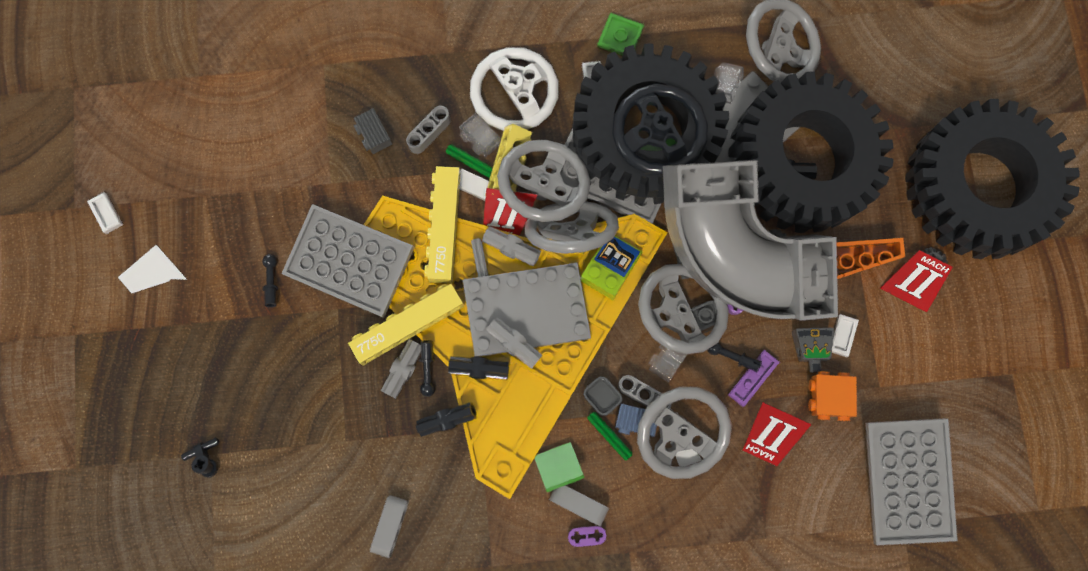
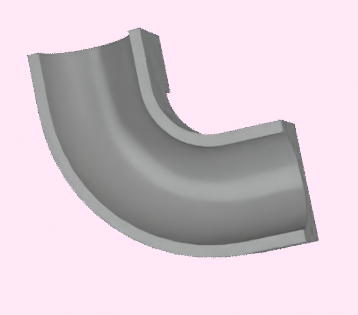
[663,161,838,320]

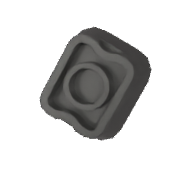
[690,301,717,334]
[584,377,622,415]

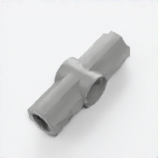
[482,226,541,267]
[486,317,542,369]
[381,339,421,399]

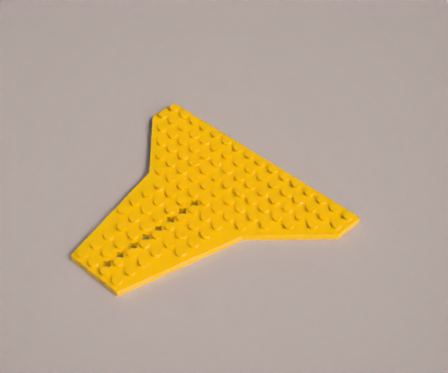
[364,196,668,499]

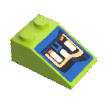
[580,236,642,300]

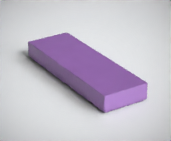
[728,350,779,407]

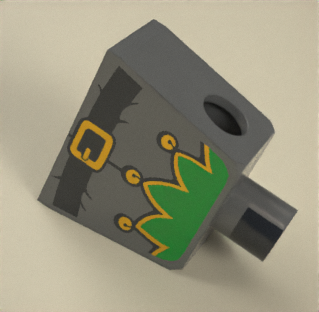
[792,328,834,373]

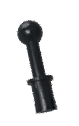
[262,254,278,308]
[419,340,436,397]
[707,342,762,373]

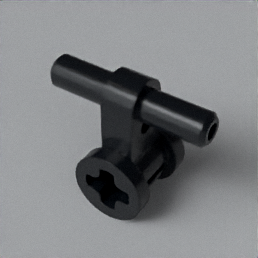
[181,437,220,478]

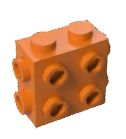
[809,371,857,421]

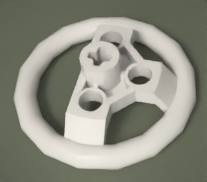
[470,47,559,131]

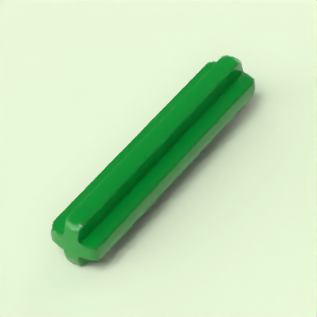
[446,144,493,178]
[587,412,633,460]

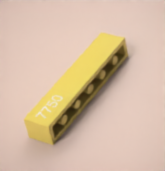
[425,166,461,283]
[348,284,464,365]

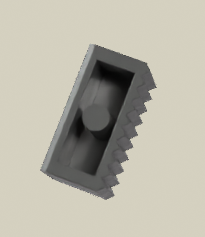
[353,108,392,154]

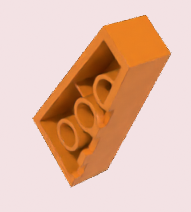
[836,238,905,279]

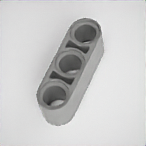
[406,106,451,154]
[618,375,671,408]
[549,486,609,527]
[370,495,408,558]

